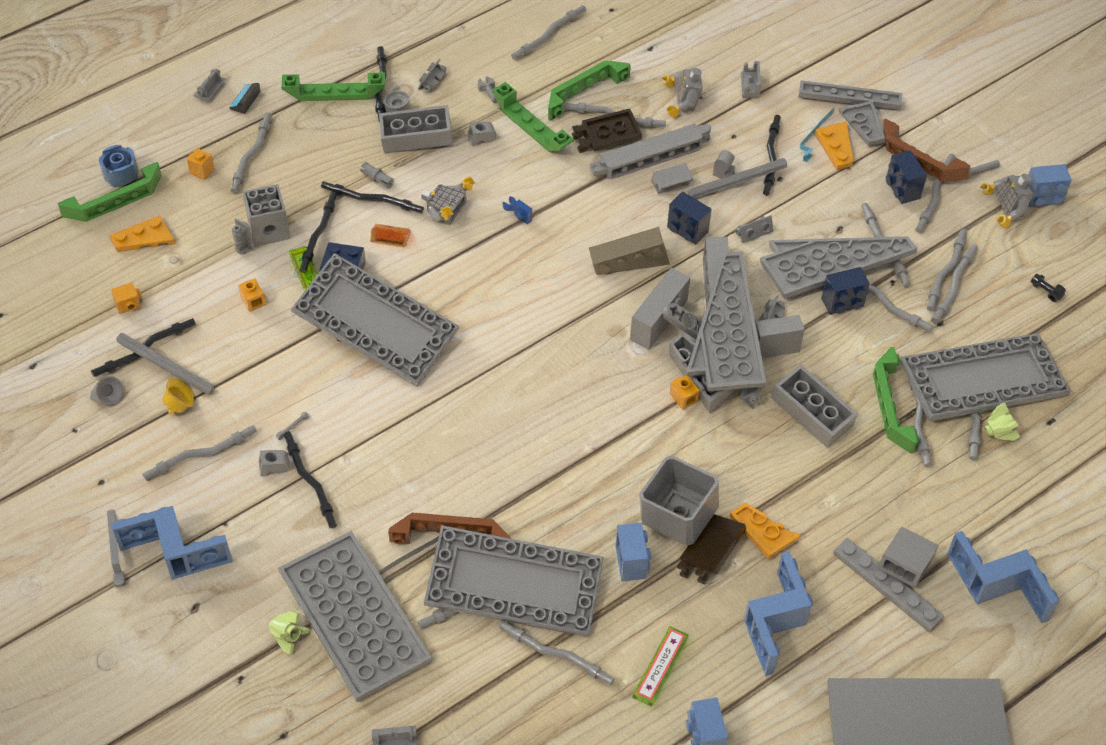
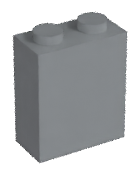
[755,315,805,358]
[878,527,939,588]

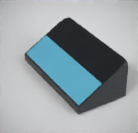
[229,83,261,114]

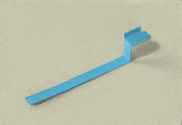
[800,108,834,162]

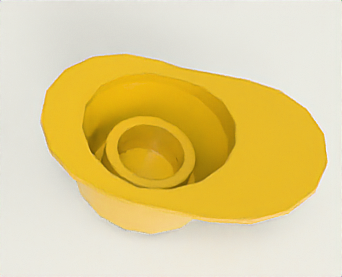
[162,378,194,415]

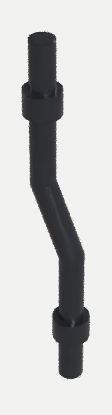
[375,46,387,122]
[763,115,781,196]
[321,181,424,214]
[299,191,337,273]
[91,318,196,377]
[284,432,337,528]

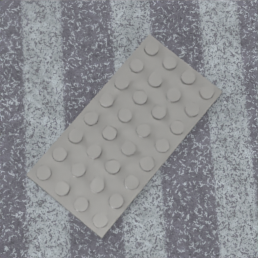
[278,531,432,702]

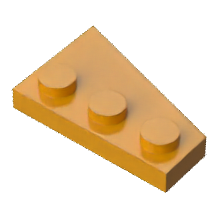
[814,121,854,170]
[109,215,175,252]
[730,503,800,560]

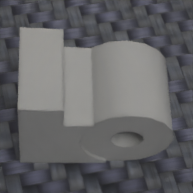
[467,122,496,146]
[713,150,736,178]
[258,450,290,476]

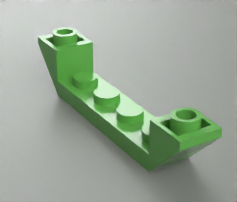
[548,61,631,121]
[281,72,385,101]
[492,82,574,152]
[57,162,162,222]
[872,347,919,453]

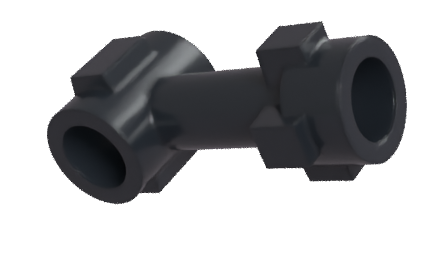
[1030,273,1066,302]

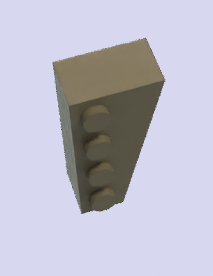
[589,227,670,275]

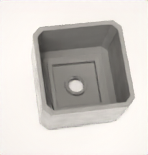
[639,456,719,546]

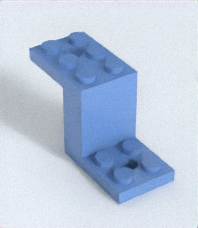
[111,506,232,580]
[947,531,1059,623]
[744,551,813,676]

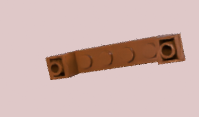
[883,118,970,182]
[388,512,511,545]

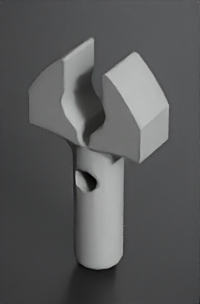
[478,76,497,103]

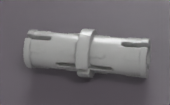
[360,162,394,189]

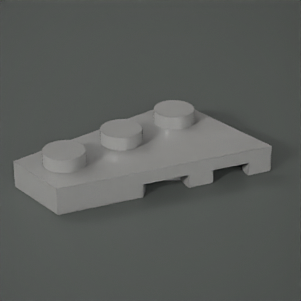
[839,101,886,146]

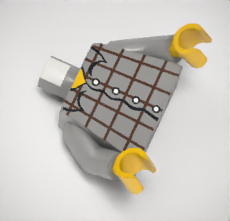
[662,68,703,118]
[980,174,1033,228]
[421,176,475,226]

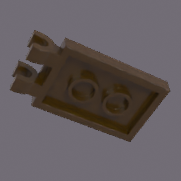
[571,108,642,153]
[677,514,746,585]

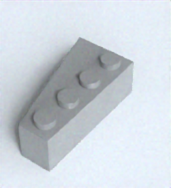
[669,332,737,413]

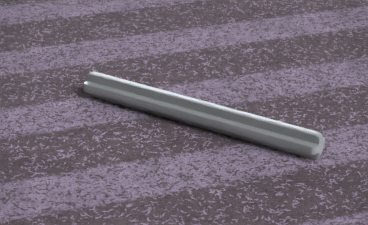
[688,158,787,198]
[116,333,214,395]

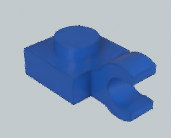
[502,196,532,224]

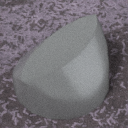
[384,91,410,113]
[90,376,123,405]

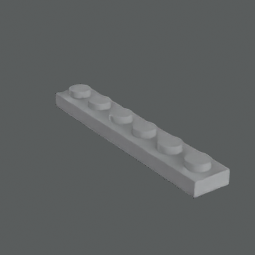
[799,80,902,110]
[833,538,944,633]

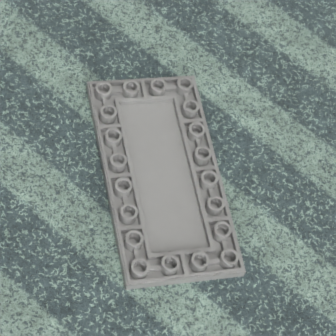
[291,253,459,387]
[900,333,1071,421]
[424,525,604,637]
[827,678,1010,745]

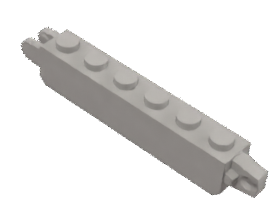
[590,123,711,179]

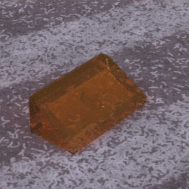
[370,224,411,247]

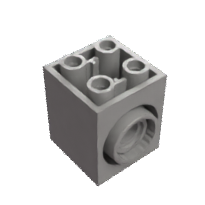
[242,184,290,247]

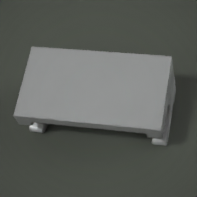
[741,61,761,98]
[651,163,693,193]

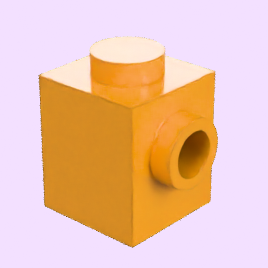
[187,148,214,180]
[238,278,266,312]
[111,282,142,314]
[670,375,700,410]

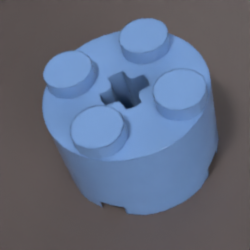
[99,145,138,187]

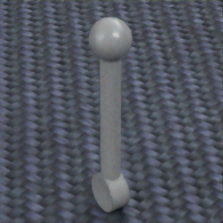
[276,412,308,440]

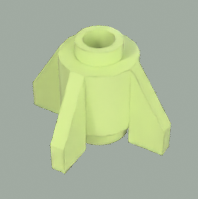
[985,403,1020,441]
[269,611,310,654]

